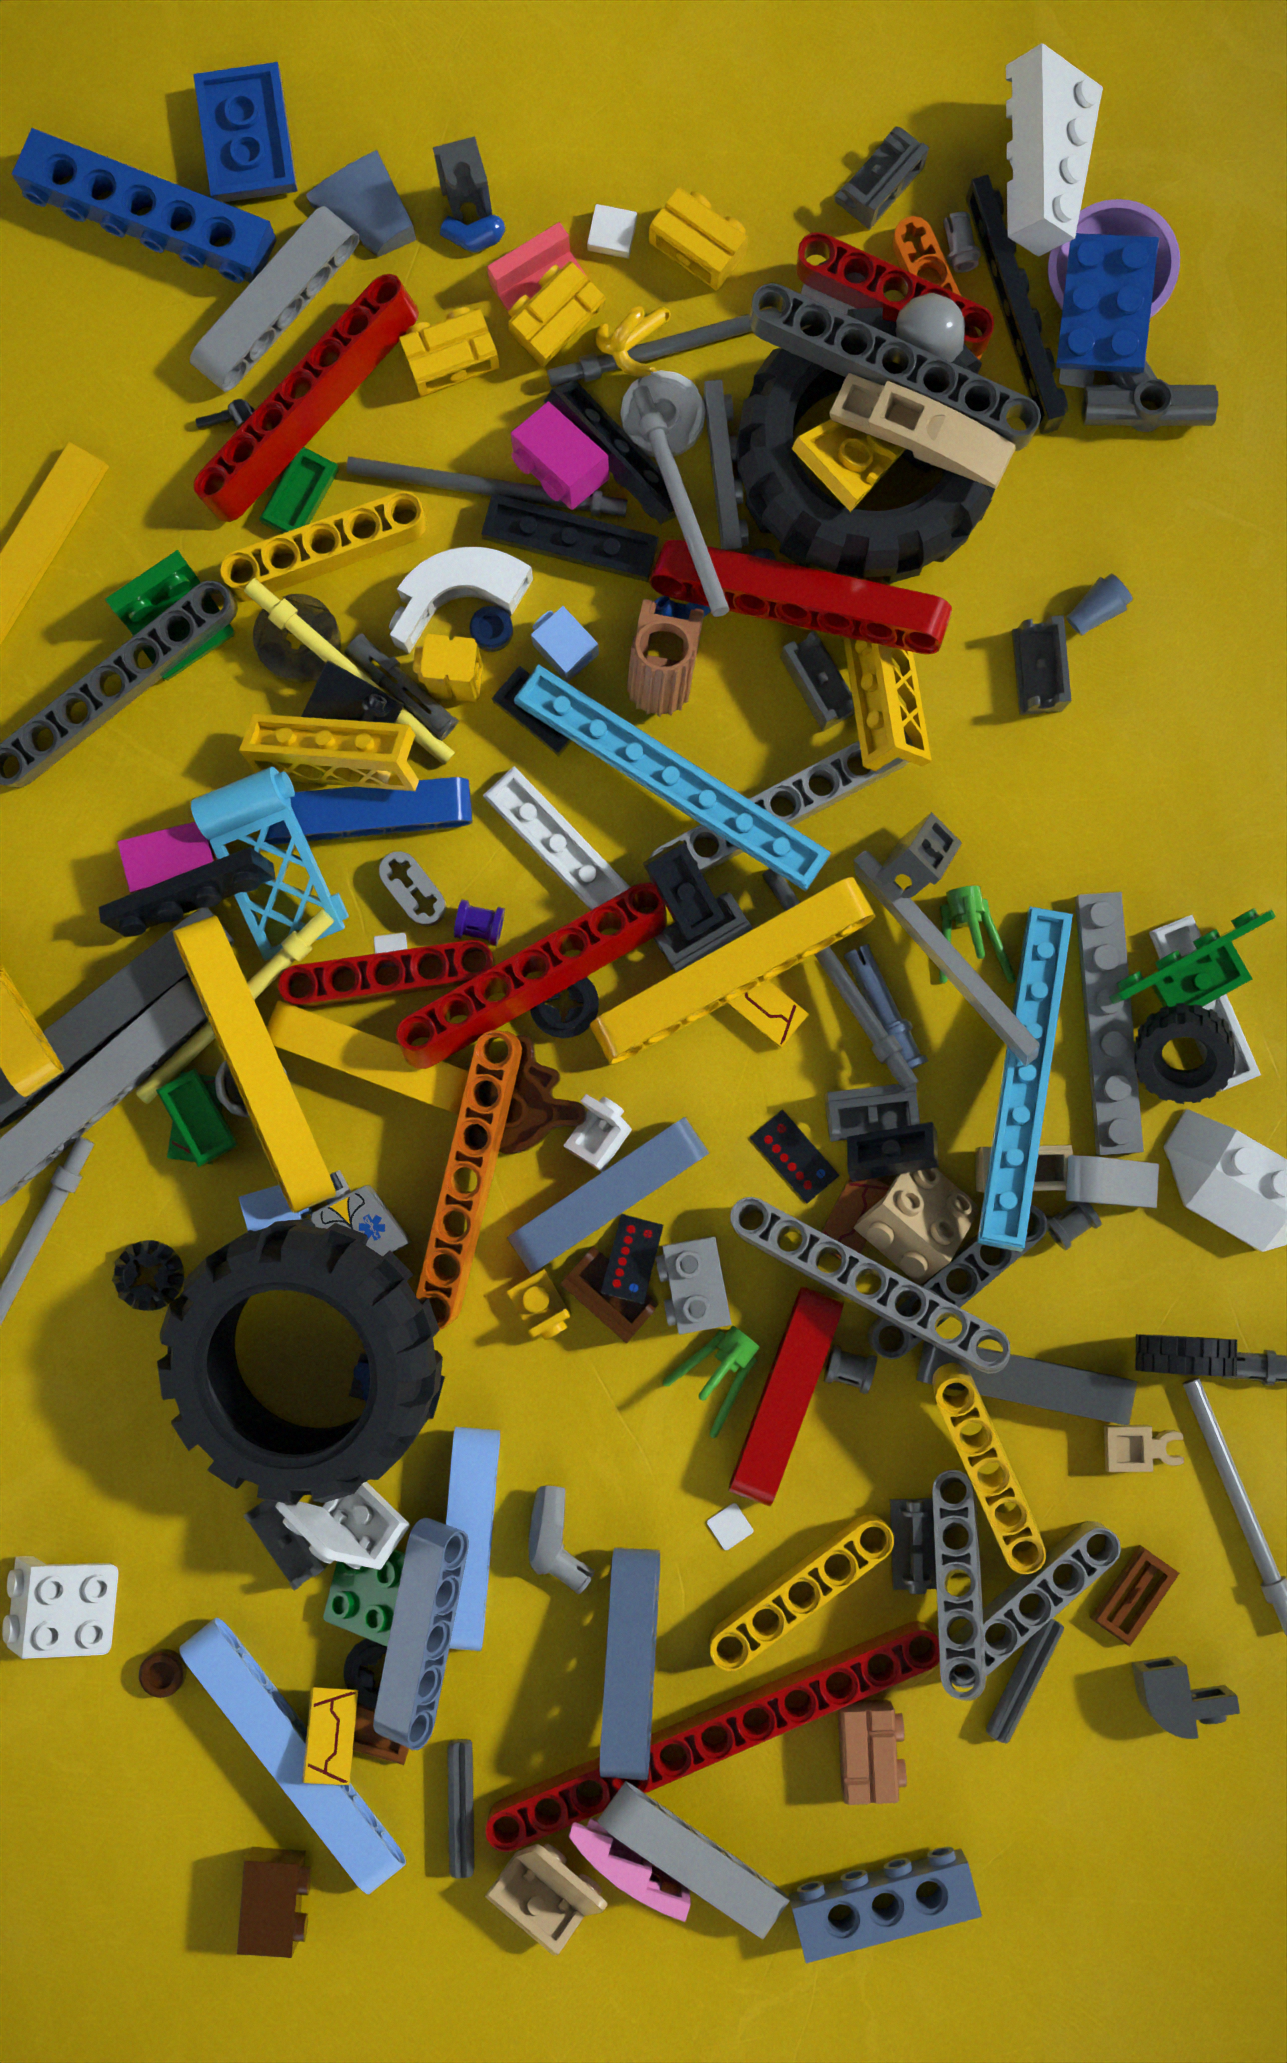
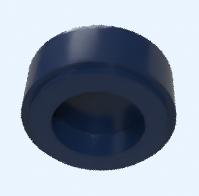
[469,606,513,652]

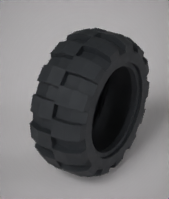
[736,308,995,584]
[157,1219,443,1505]

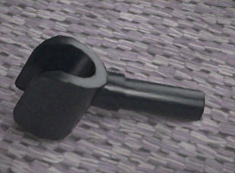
[196,399,255,430]

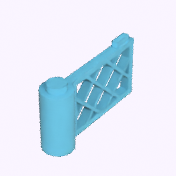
[191,766,349,961]

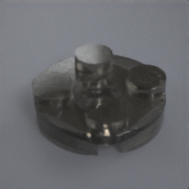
[253,594,341,683]

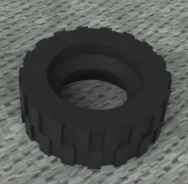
[1134,1003,1235,1104]
[1135,1334,1237,1376]

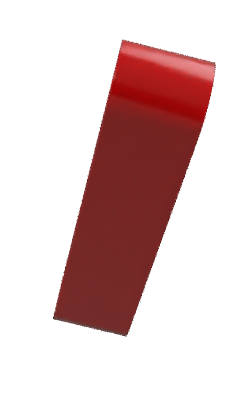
[796,232,994,357]
[278,940,496,1008]
[728,1286,844,1507]

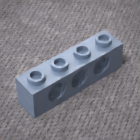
[789,1847,982,1963]

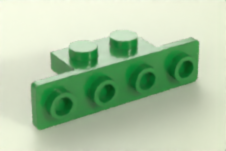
[1109,908,1276,1007]

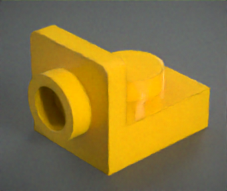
[507,1268,571,1341]

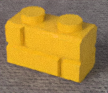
[649,187,748,291]
[507,261,606,367]
[399,307,500,397]
[413,634,483,703]

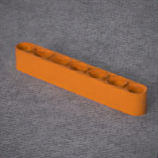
[416,1030,522,1330]

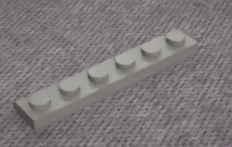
[1075,892,1144,1155]

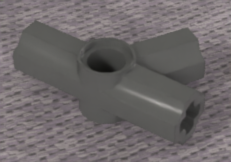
[1082,359,1218,432]

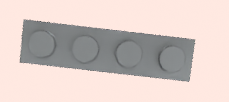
[703,379,749,553]

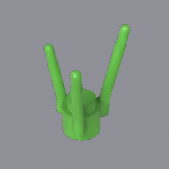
[939,886,1016,984]
[663,1326,760,1438]

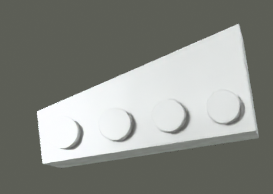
[1006,43,1103,257]

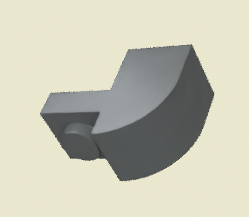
[1132,1656,1240,1739]

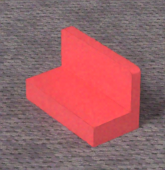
[487,222,586,318]

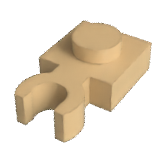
[1104,1425,1184,1472]

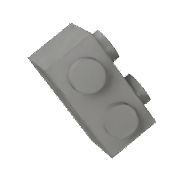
[655,1236,732,1335]

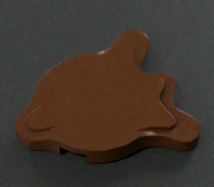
[469,1035,587,1154]

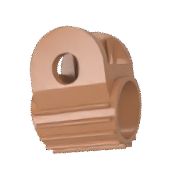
[627,599,704,717]

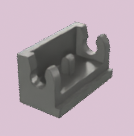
[834,126,929,230]
[433,136,492,223]
[1012,615,1072,715]
[780,631,855,731]
[876,812,962,898]
[653,891,753,974]
[824,1084,920,1142]
[243,1500,329,1590]

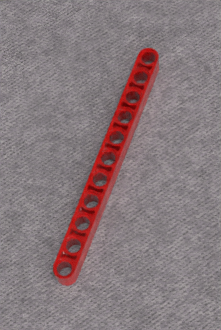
[485,1621,940,1852]

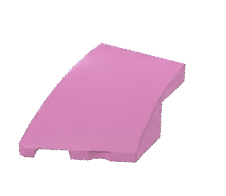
[569,1817,691,1922]

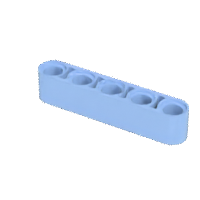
[446,1427,500,1651]

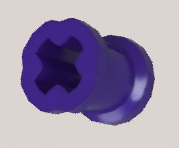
[454,899,505,946]

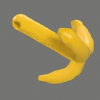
[595,306,671,377]

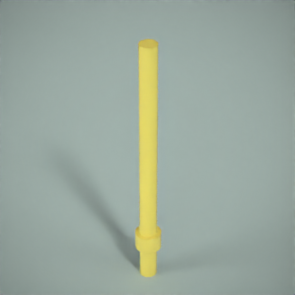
[244,578,455,765]
[136,909,334,1104]

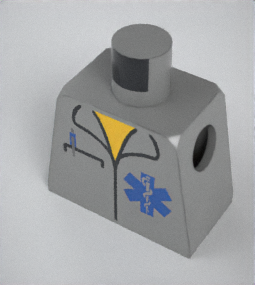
[310,1170,412,1256]

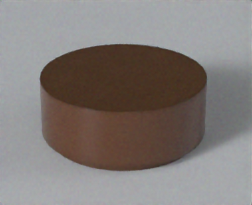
[139,1649,187,1698]

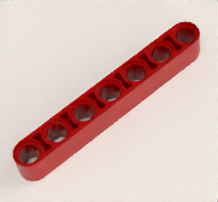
[193,274,419,522]
[650,539,952,655]
[396,882,667,1069]

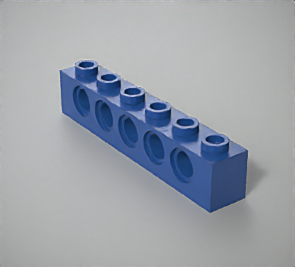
[12,128,277,284]

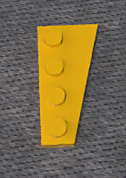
[792,387,927,512]

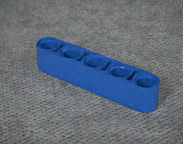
[259,777,473,844]

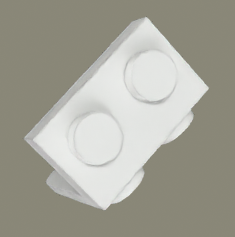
[275,1482,410,1570]
[2,1556,118,1659]

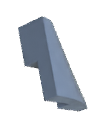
[306,150,416,257]

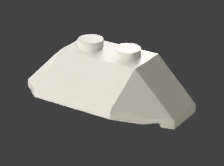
[1163,1109,1287,1252]

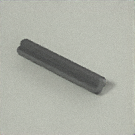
[986,1618,1064,1744]
[447,1739,474,1878]

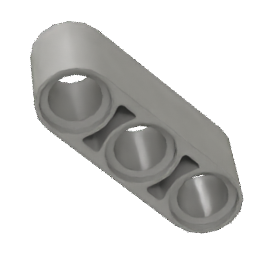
[1066,1155,1159,1208]

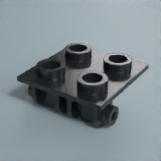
[301,660,404,770]

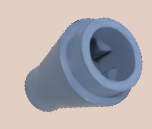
[1066,573,1133,636]

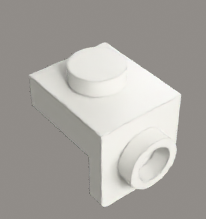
[564,1094,632,1172]

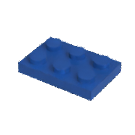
[193,62,298,202]
[1056,233,1159,373]

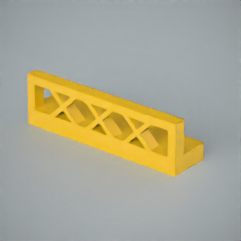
[843,637,932,771]
[239,714,419,791]

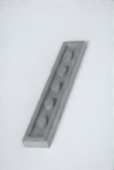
[854,850,1040,1066]

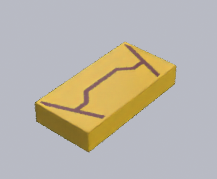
[727,980,809,1048]
[302,1687,358,1785]

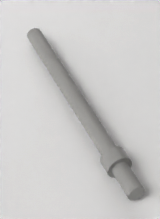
[632,386,729,617]
[0,1136,95,1326]
[1182,1377,1287,1636]

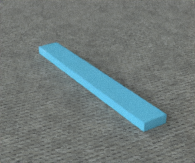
[514,664,831,891]
[977,906,1073,1252]

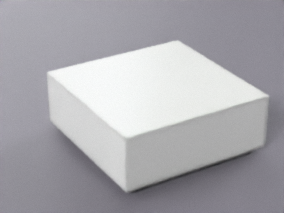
[587,204,637,259]

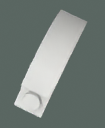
[389,547,533,654]

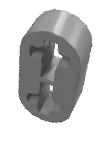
[379,851,446,927]

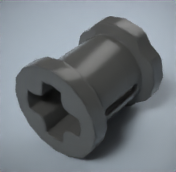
[1046,1201,1102,1251]
[824,1345,877,1395]

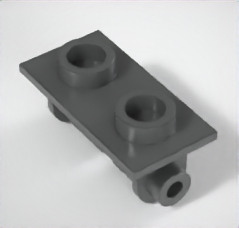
[890,1498,937,1594]

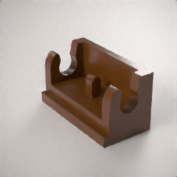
[560,1246,659,1343]

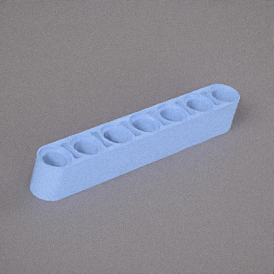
[179,1617,406,1894]

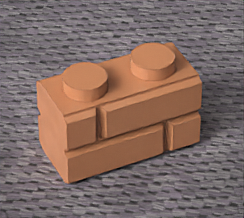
[837,1700,907,1805]

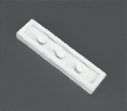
[483,766,631,910]
[1149,915,1261,1092]

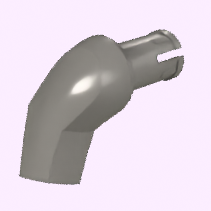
[528,1485,595,1594]

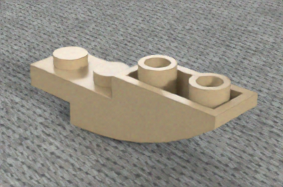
[829,373,1016,489]

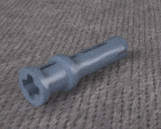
[844,944,929,1077]

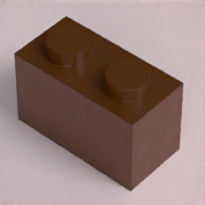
[237,1847,312,1958]

